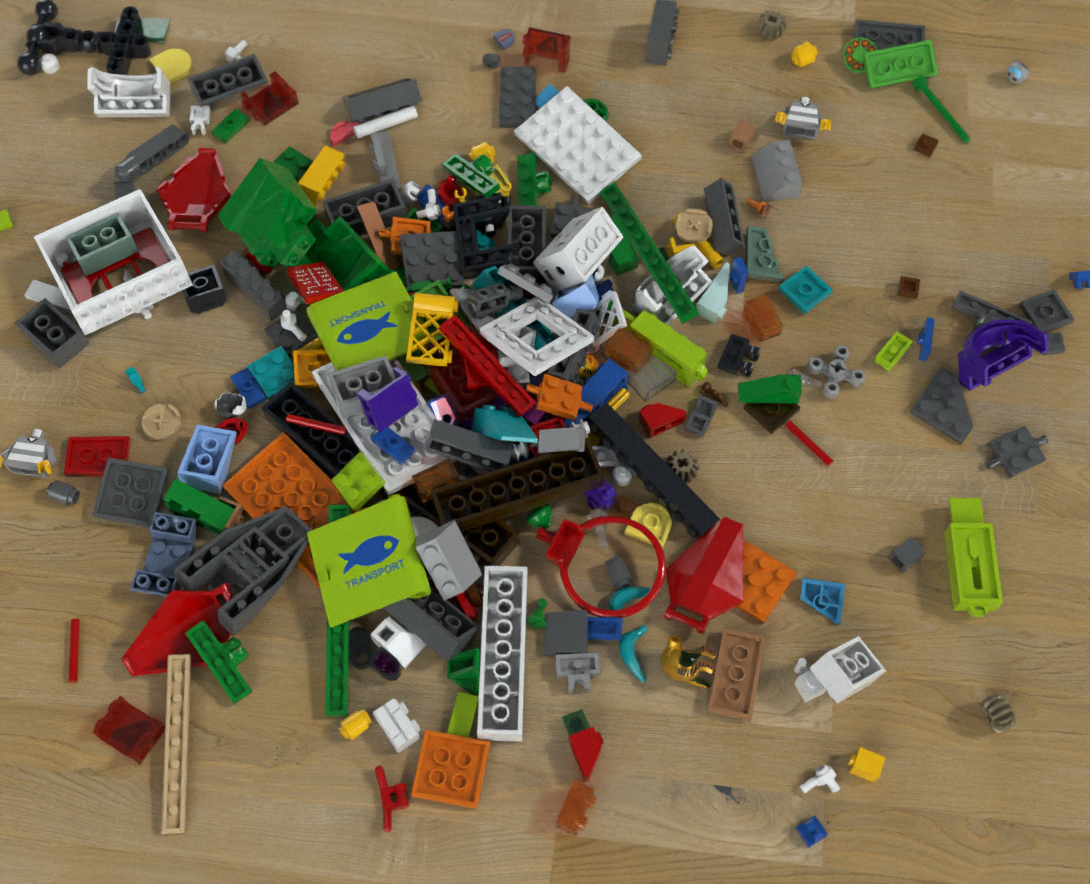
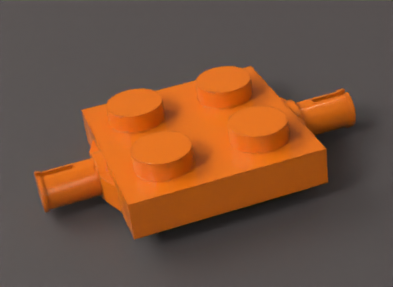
[378,217,431,255]
[525,374,593,421]

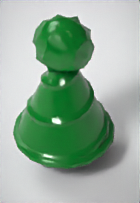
[526,598,548,629]

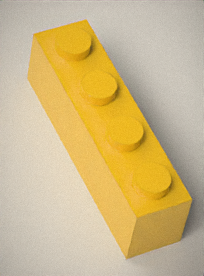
[298,145,346,207]

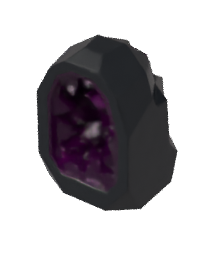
[367,647,402,681]

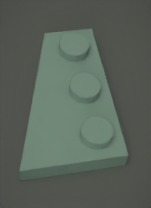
[745,226,784,283]

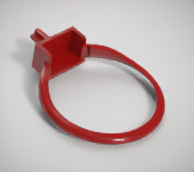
[535,516,666,618]

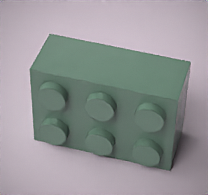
[65,213,139,276]

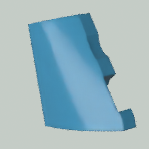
[800,578,845,625]

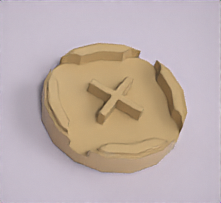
[675,209,713,244]
[141,403,182,442]

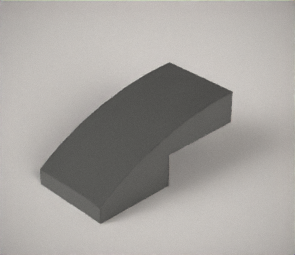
[685,395,719,437]

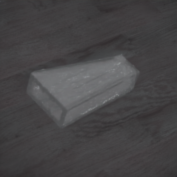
[601,333,677,402]

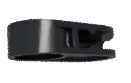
[349,626,372,670]

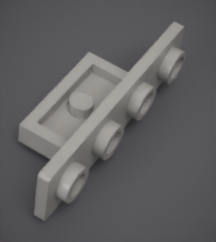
[370,131,401,191]

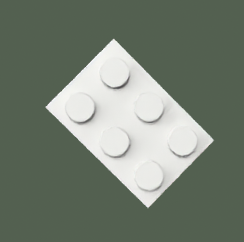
[810,636,886,704]

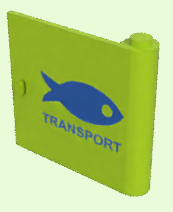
[306,272,433,371]
[307,494,431,628]

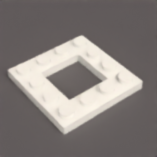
[479,297,594,376]

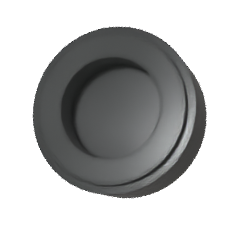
[482,53,500,69]

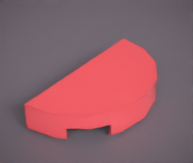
[330,121,359,147]

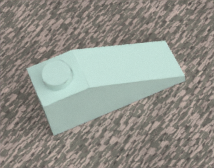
[696,262,730,324]

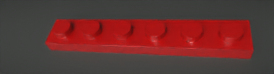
[439,315,536,417]

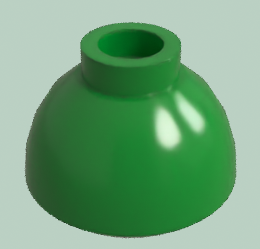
[526,504,553,529]

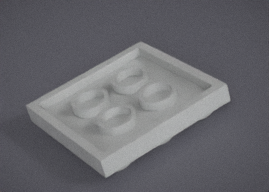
[497,263,555,303]

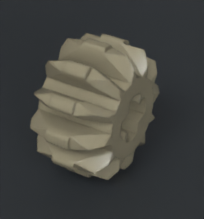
[757,10,787,40]
[666,449,700,483]
[980,693,1016,733]

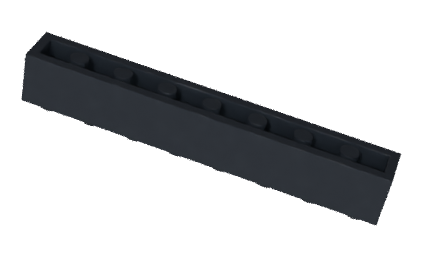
[587,402,720,539]

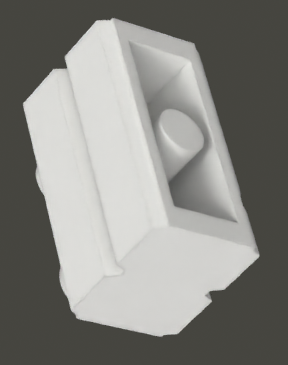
[373,698,421,753]

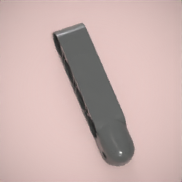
[114,125,189,182]

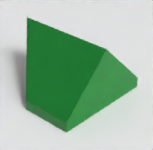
[447,648,481,696]

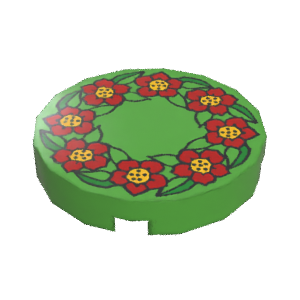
[842,37,877,74]

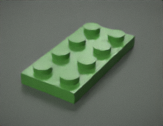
[862,40,938,89]

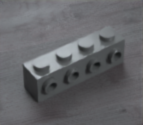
[704,178,745,256]
[220,251,286,321]
[547,308,600,383]
[424,419,513,472]

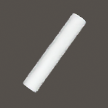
[353,106,418,139]

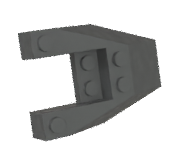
[174,506,312,636]

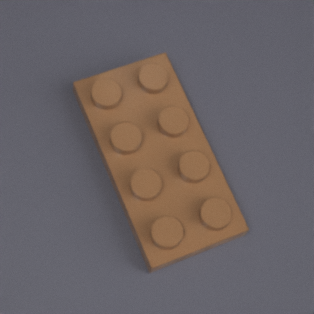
[707,628,766,721]

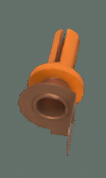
[746,198,779,217]

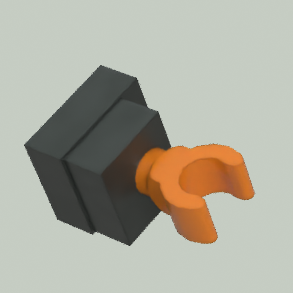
[438,205,457,233]

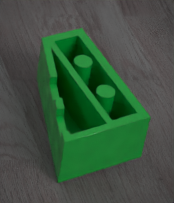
[163,478,235,535]

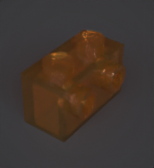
[742,294,783,342]
[605,328,652,374]
[412,458,460,503]
[556,780,597,836]

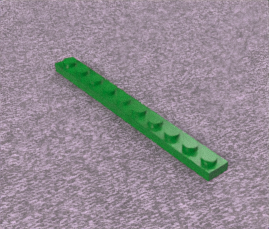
[600,182,699,324]
[325,504,351,717]

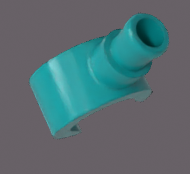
[125,366,146,393]

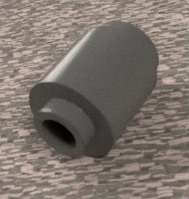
[46,480,80,506]
[605,556,632,589]

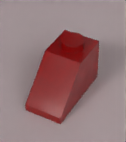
[639,403,686,438]
[568,726,604,782]

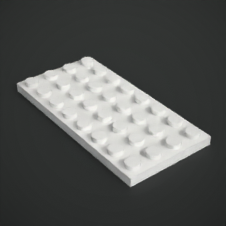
[312,359,457,496]

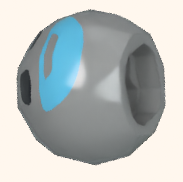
[1007,61,1030,84]

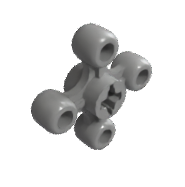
[807,345,866,399]

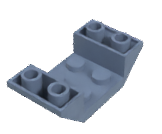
[130,512,196,597]

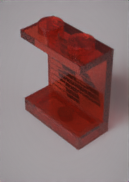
[522,27,570,73]
[240,71,299,126]
[92,696,165,765]

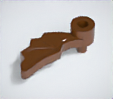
[699,382,728,408]

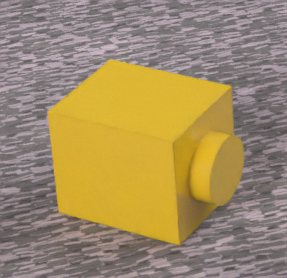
[848,747,886,783]

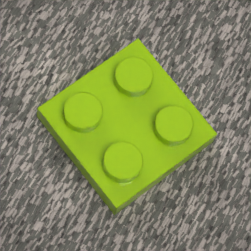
[331,452,386,511]

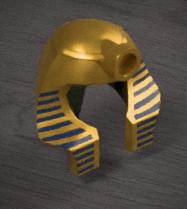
[660,635,716,689]

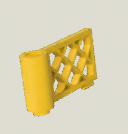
[406,293,459,367]

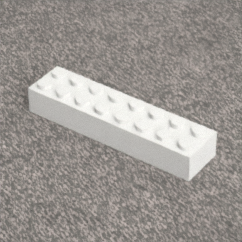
[477,566,527,741]

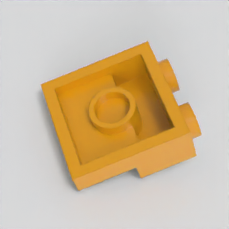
[293,349,331,392]

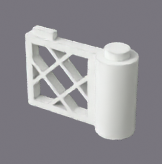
[587,290,627,354]

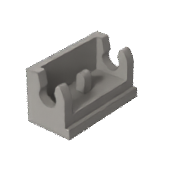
[538,427,586,454]

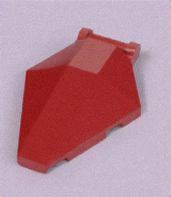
[157,148,231,232]
[664,517,744,634]
[121,582,233,677]

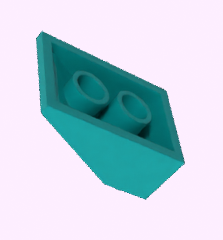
[472,405,538,443]

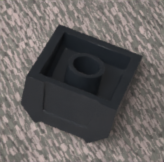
[182,264,227,314]

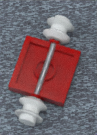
[511,416,590,462]

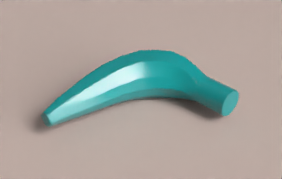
[608,586,651,610]
[619,624,648,682]

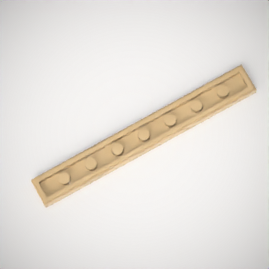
[161,654,191,835]

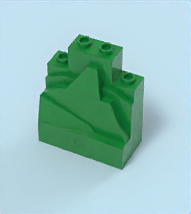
[217,158,317,268]
[285,216,391,304]

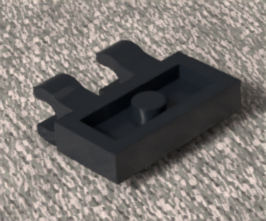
[717,333,761,377]

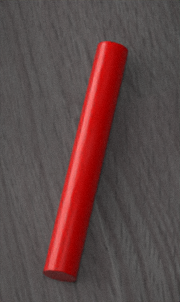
[286,414,347,435]
[785,420,834,467]
[68,619,80,683]

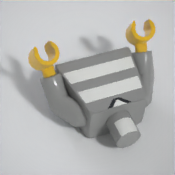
[774,97,831,140]
[0,429,57,478]

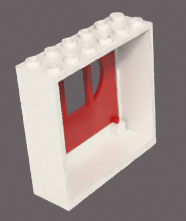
[34,189,193,335]

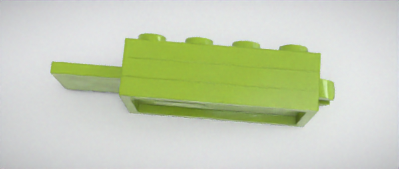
[611,305,708,388]
[944,497,1003,618]

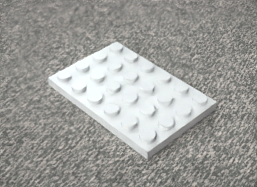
[514,86,642,205]

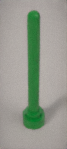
[912,76,971,143]

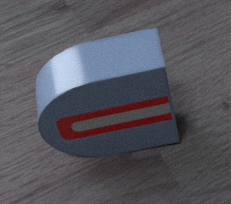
[493,30,514,50]

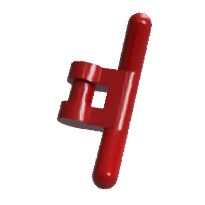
[375,765,409,833]

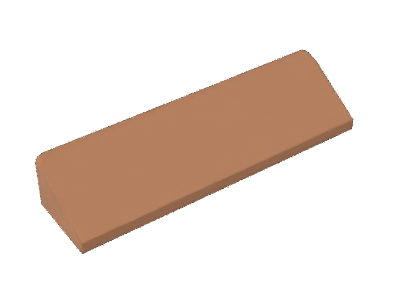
[357,202,401,270]

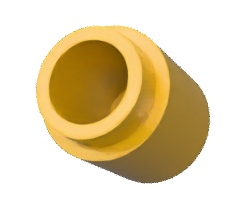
[338,709,372,740]

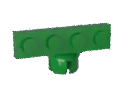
[517,152,552,206]
[442,153,501,198]
[185,620,253,705]

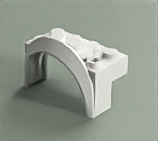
[88,67,170,117]
[632,245,712,324]

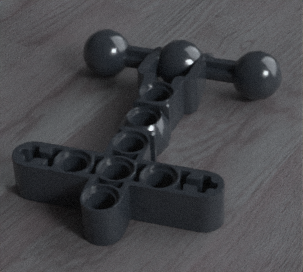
[17,0,151,76]

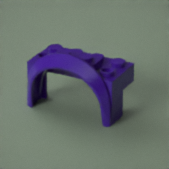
[958,319,1049,391]

